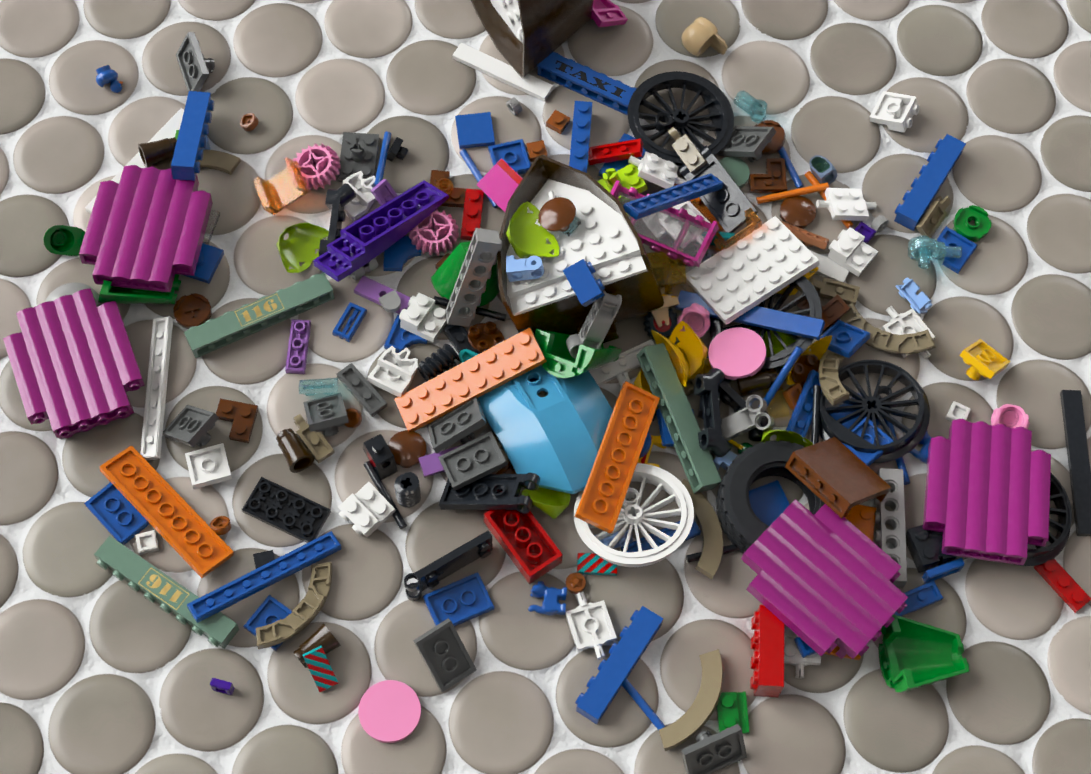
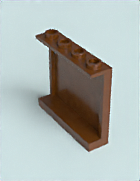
[785,437,891,519]

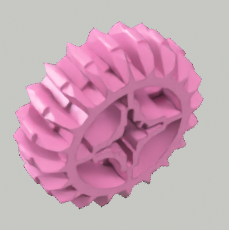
[291,143,341,190]
[409,209,459,256]

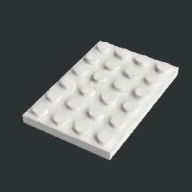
[684,216,820,325]

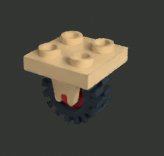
[636,295,679,340]

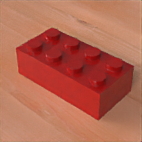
[484,496,563,584]
[750,605,784,698]

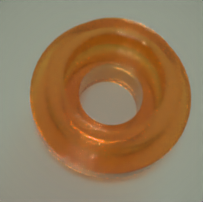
[435,178,454,195]

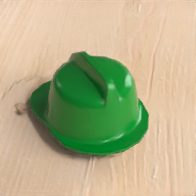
[43,225,85,256]

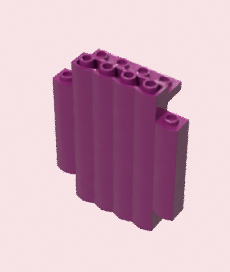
[79,165,213,292]
[3,288,145,439]
[923,419,1051,565]
[741,499,908,659]

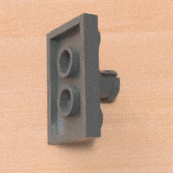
[176,32,215,92]
[717,126,776,162]
[338,132,379,182]
[303,393,349,436]
[427,397,486,453]
[163,405,219,447]
[438,432,508,491]
[413,619,477,692]
[681,724,747,774]

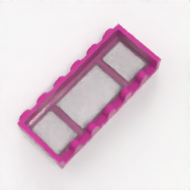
[610,180,719,267]

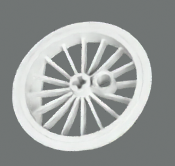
[574,463,694,567]

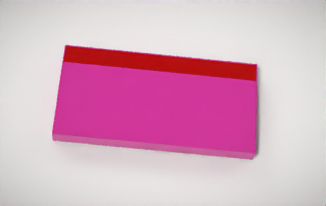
[476,158,523,212]

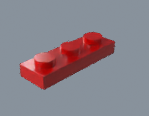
[588,139,643,165]
[461,189,484,240]
[1033,559,1091,613]

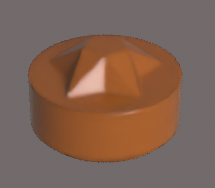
[240,113,259,131]
[344,408,362,428]
[210,516,232,535]
[566,573,586,594]

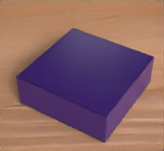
[854,221,876,244]
[210,678,235,695]

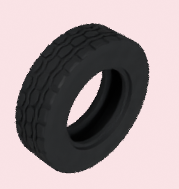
[716,440,825,554]

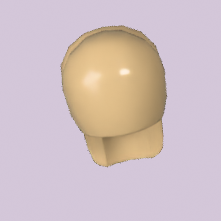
[681,17,728,57]

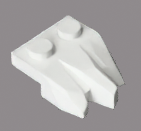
[343,171,376,221]
[367,346,418,397]

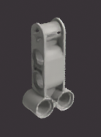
[566,290,622,359]
[700,395,775,441]

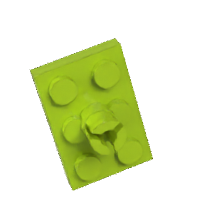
[597,164,648,203]

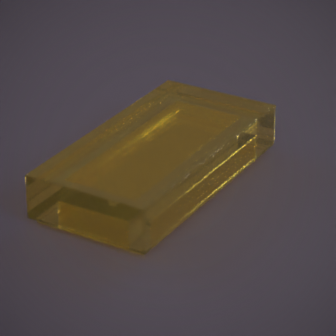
[762,385,790,418]

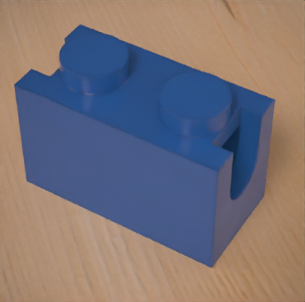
[563,259,605,307]

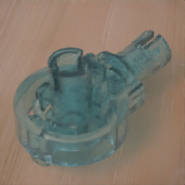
[908,235,962,269]

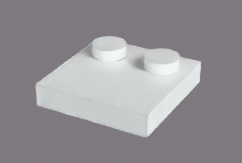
[185,443,232,489]

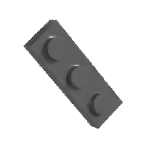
[336,363,387,417]

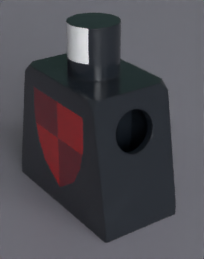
[363,434,398,480]

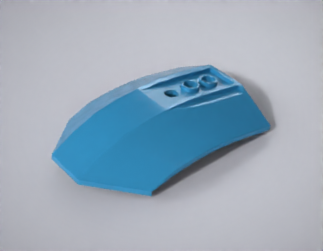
[478,365,613,494]

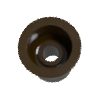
[138,137,177,168]
[736,368,777,397]
[276,428,315,473]
[293,623,341,668]

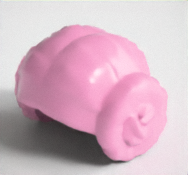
[677,303,710,338]
[991,404,1030,429]

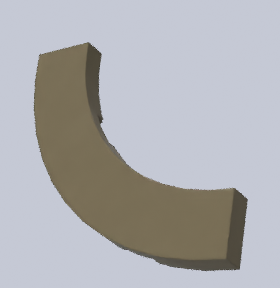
[152,150,241,175]
[840,303,936,354]
[819,350,849,406]
[682,479,723,579]
[256,562,332,649]
[659,649,723,751]

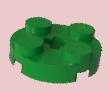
[953,205,991,242]

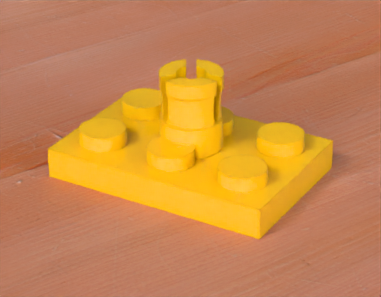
[959,339,1011,381]

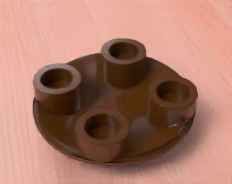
[780,196,816,229]
[538,197,576,232]
[467,321,505,352]
[791,354,820,389]
[388,430,427,469]

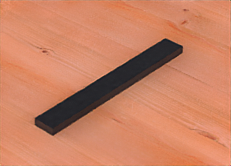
[1060,390,1091,536]

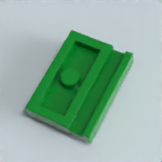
[716,691,750,734]

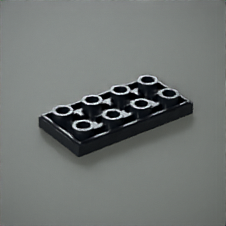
[242,477,331,543]

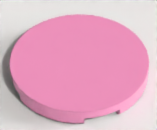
[708,327,766,380]
[358,680,421,743]

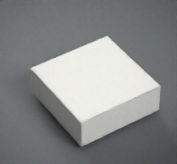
[945,401,971,422]
[135,530,159,555]

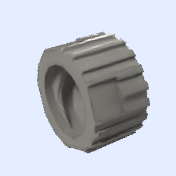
[506,97,522,115]
[871,215,889,233]

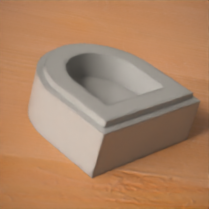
[378,290,401,313]

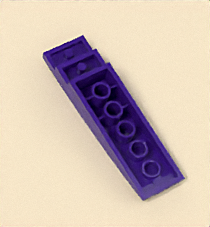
[313,180,449,282]

